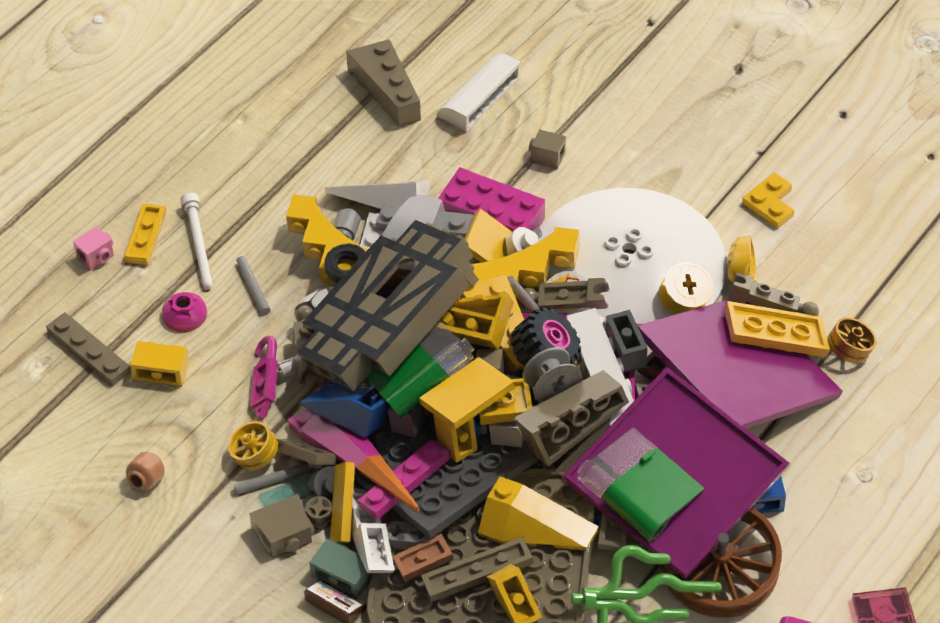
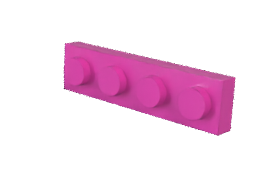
[357,439,452,519]

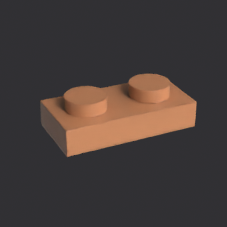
[392,534,454,582]

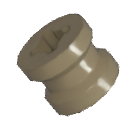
[306,496,332,530]

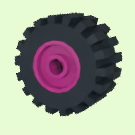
[510,308,581,368]

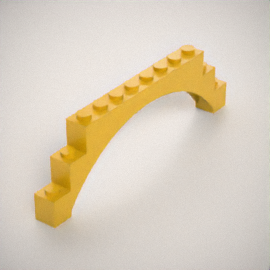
[286,194,580,301]

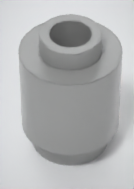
[333,208,361,241]

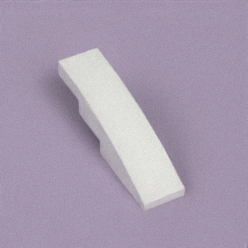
[351,489,394,573]

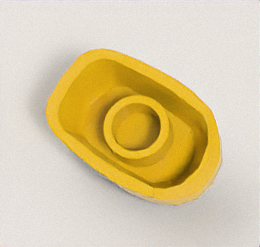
[727,235,756,283]

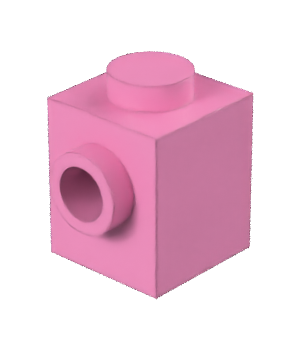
[73,226,114,271]

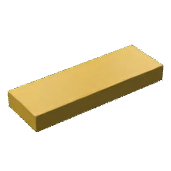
[124,203,167,266]
[330,462,355,544]

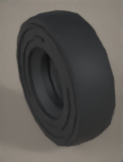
[325,243,365,284]

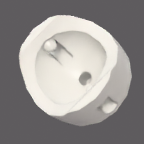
[506,227,538,255]

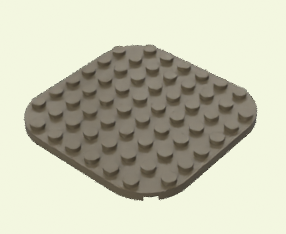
[367,469,595,623]

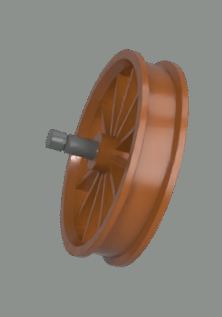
[661,507,782,618]

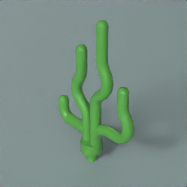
[571,545,722,623]

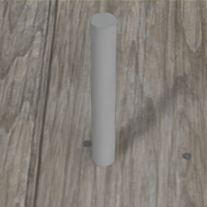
[236,256,271,315]
[507,276,540,313]
[234,462,312,495]

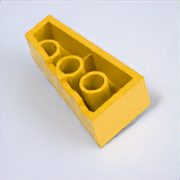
[460,275,524,374]

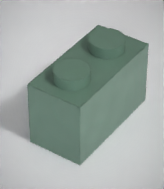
[309,539,372,600]

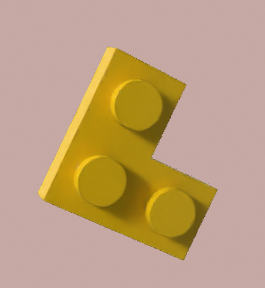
[742,172,794,229]

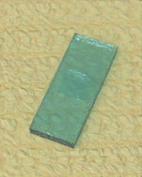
[259,476,311,507]

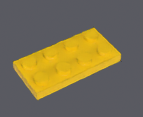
[724,301,830,357]

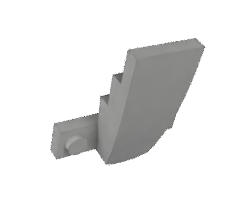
[376,196,474,275]

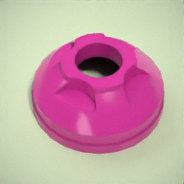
[162,292,207,332]

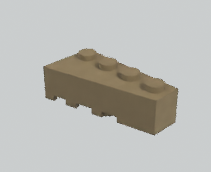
[346,39,421,126]
[514,370,629,466]

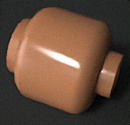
[126,452,165,491]

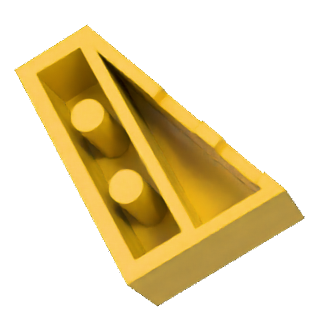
[428,292,514,349]

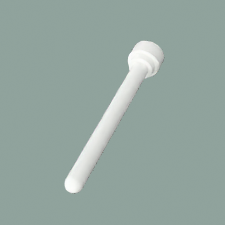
[180,193,213,290]

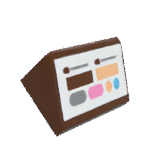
[304,579,365,623]

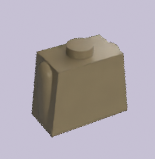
[249,494,314,558]

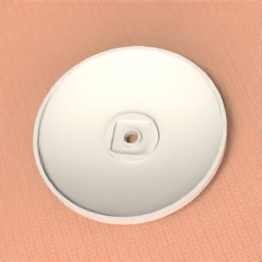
[534,188,727,324]

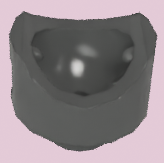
[307,466,335,502]

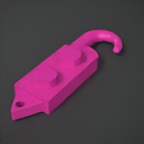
[250,335,278,419]

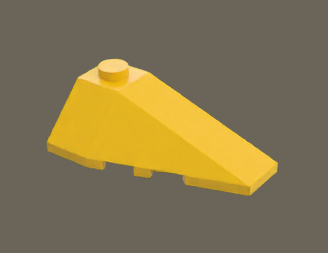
[478,477,599,550]

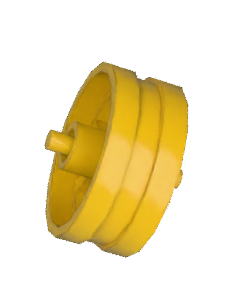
[228,421,278,471]

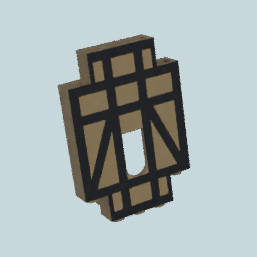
[296,220,479,392]

